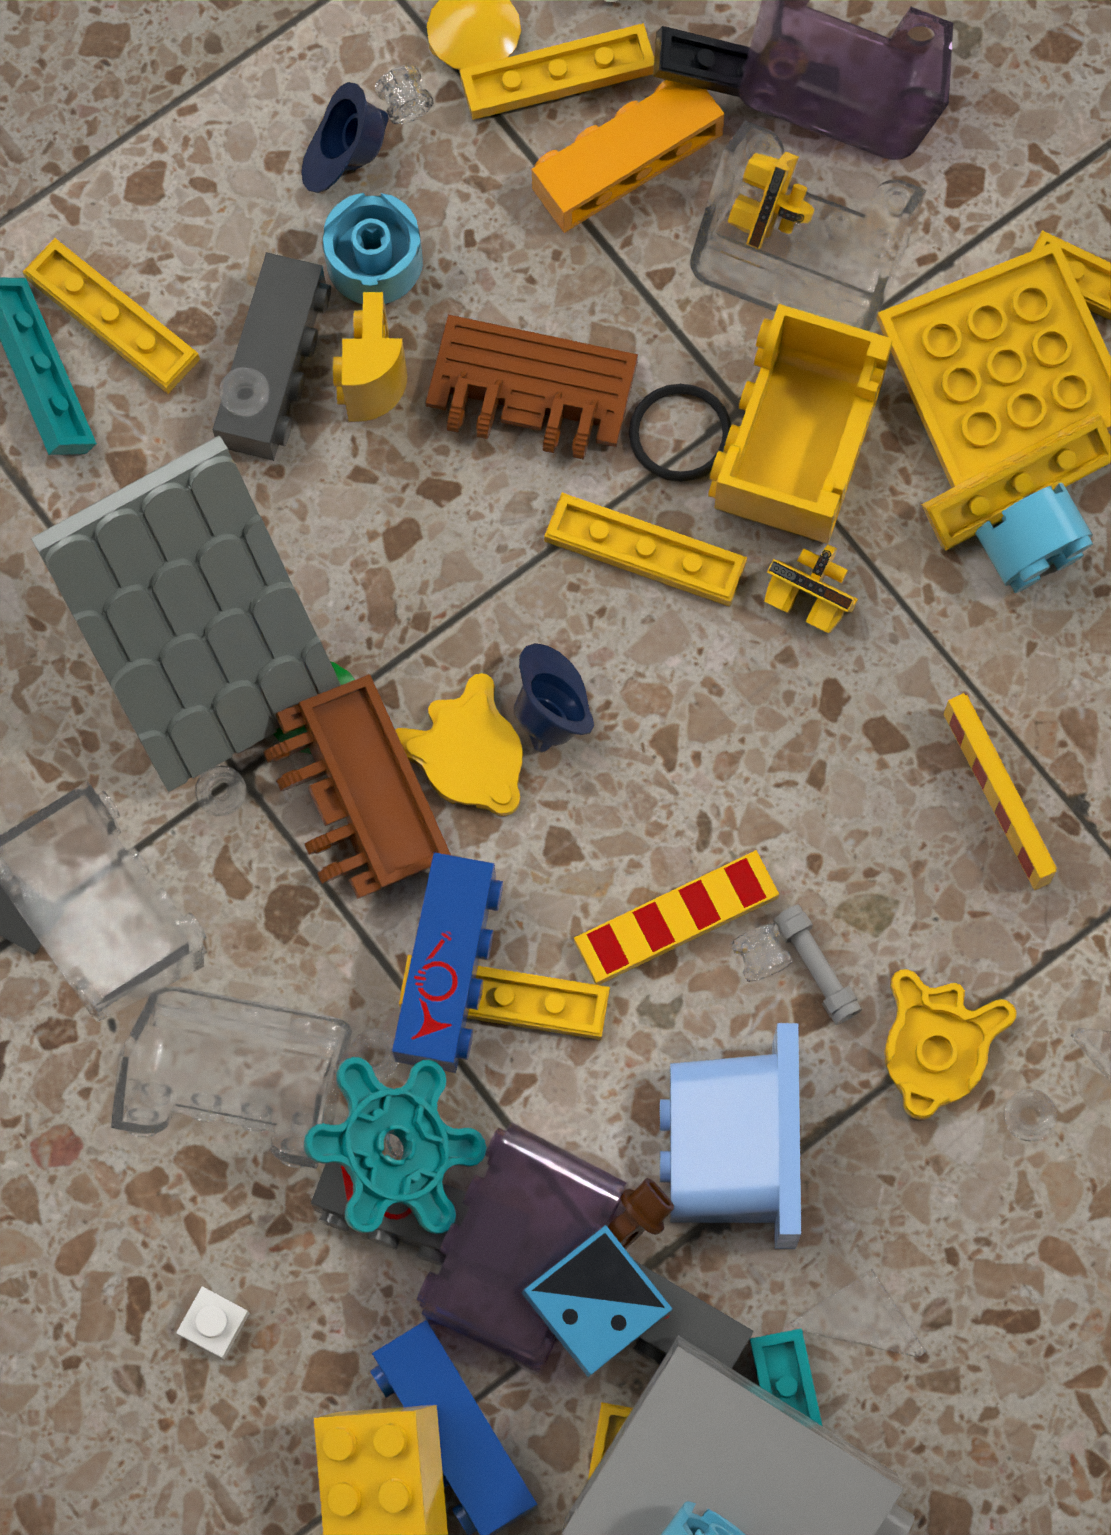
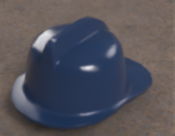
[301,82,389,193]
[513,643,594,753]

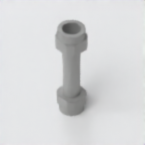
[773,904,862,1025]

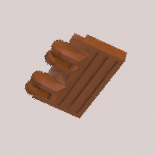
[425,314,638,460]
[263,674,452,899]

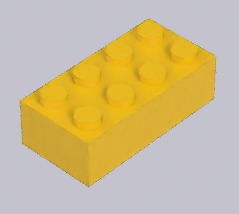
[314,1405,448,1535]

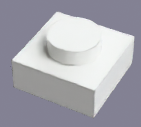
[176,1286,250,1360]

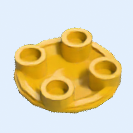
[427,0,521,70]

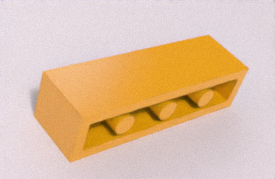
[531,80,724,233]

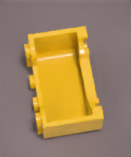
[708,303,893,544]

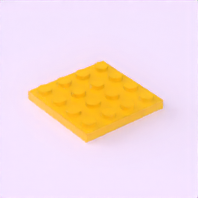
[876,241,1111,488]

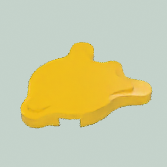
[395,673,523,816]
[884,969,1017,1120]

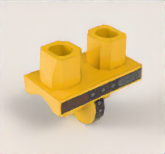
[727,152,814,249]
[764,544,858,633]

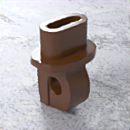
[607,1178,674,1250]

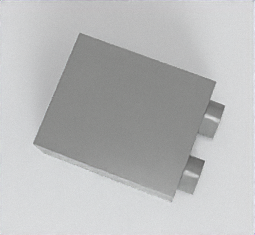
[561,1335,915,1535]

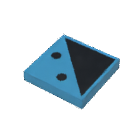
[521,1225,672,1377]

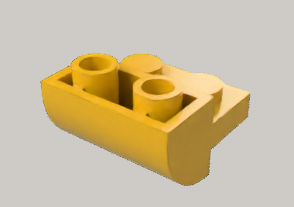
[333,292,408,422]

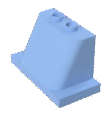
[660,1023,801,1249]

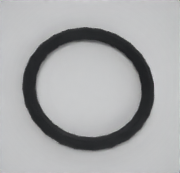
[629,383,732,482]

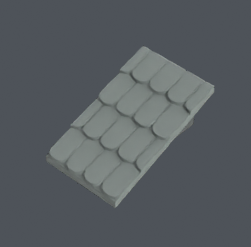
[31,436,341,792]

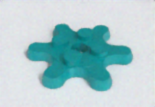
[303,1057,487,1234]

